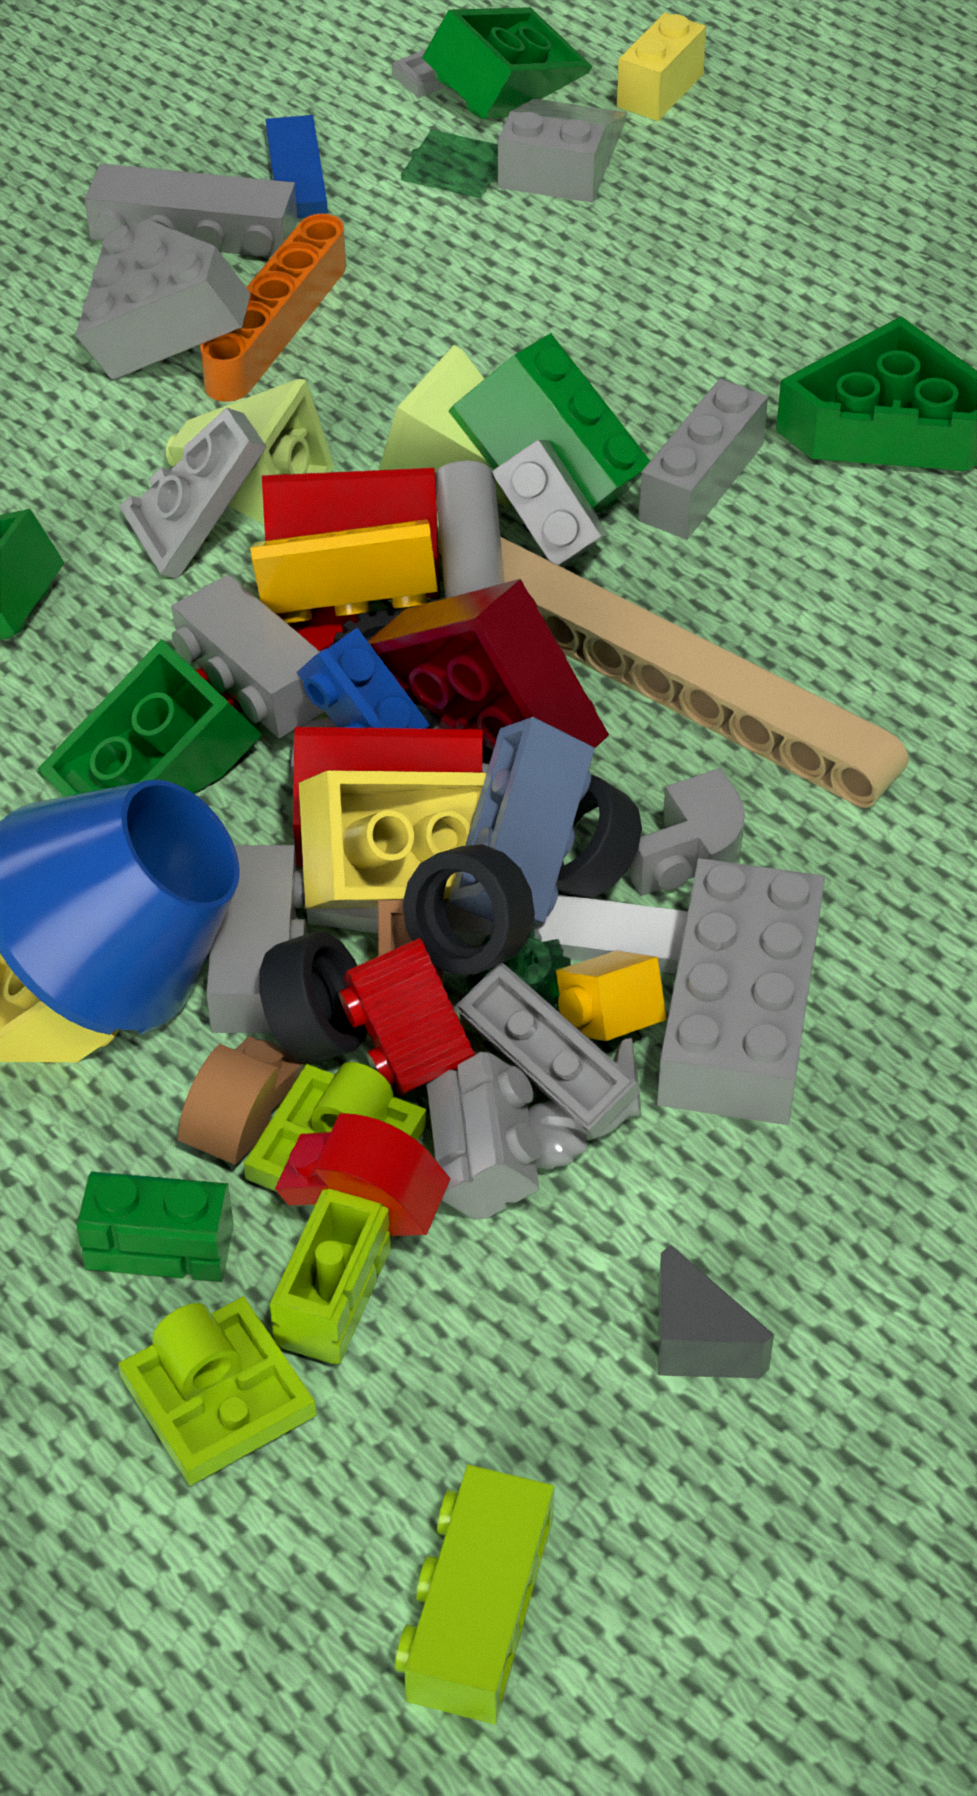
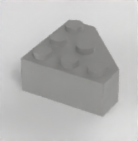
[75,219,250,379]

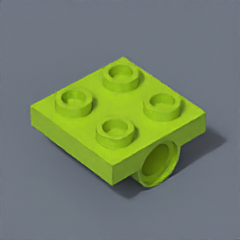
[244,1062,427,1206]
[118,1296,317,1486]

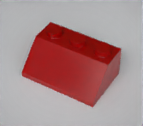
[262,468,440,601]
[293,727,483,868]

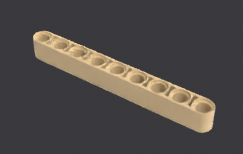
[500,537,909,808]

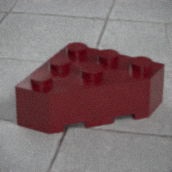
[368,579,609,750]

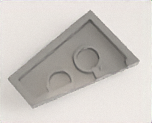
[119,407,267,578]

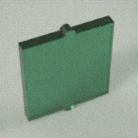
[401,130,498,199]

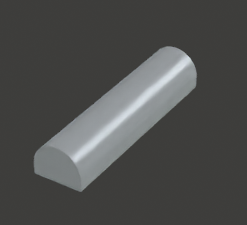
[435,461,505,599]

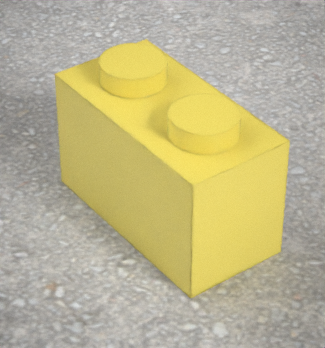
[617,12,706,121]

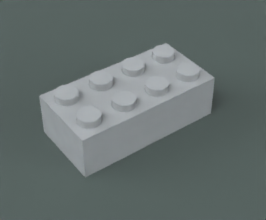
[657,858,825,1125]

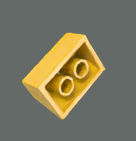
[250,519,438,623]

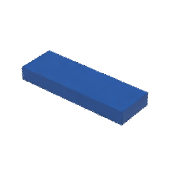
[265,115,328,218]

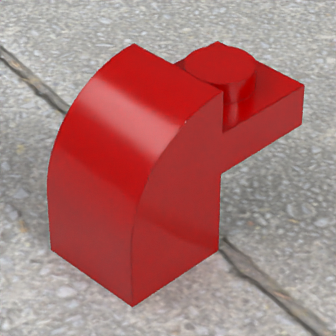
[275,1113,451,1236]

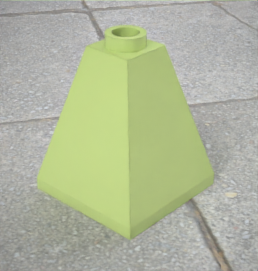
[379,345,511,506]
[166,379,334,524]

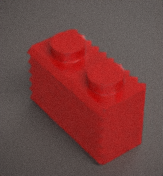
[338,938,475,1098]

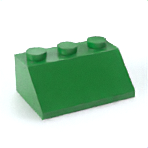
[448,333,650,513]

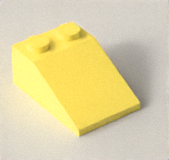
[299,771,487,909]

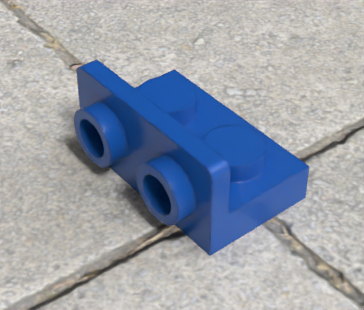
[296,628,430,729]

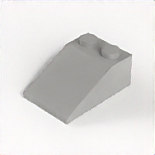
[498,98,627,203]

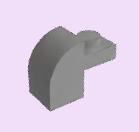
[630,768,745,896]

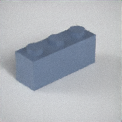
[449,717,595,926]

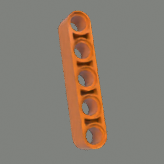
[200,213,346,402]

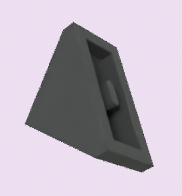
[658,1245,774,1379]

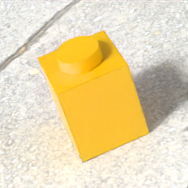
[556,950,667,1041]

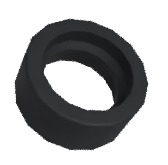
[556,775,642,898]
[403,844,535,975]
[259,931,367,1063]

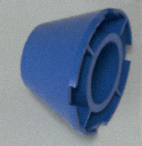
[0,780,240,1035]

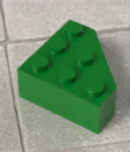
[776,316,977,471]

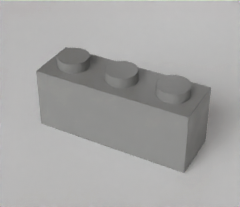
[638,378,768,540]
[171,574,325,738]
[206,845,306,1033]

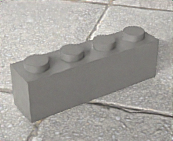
[85,163,298,257]

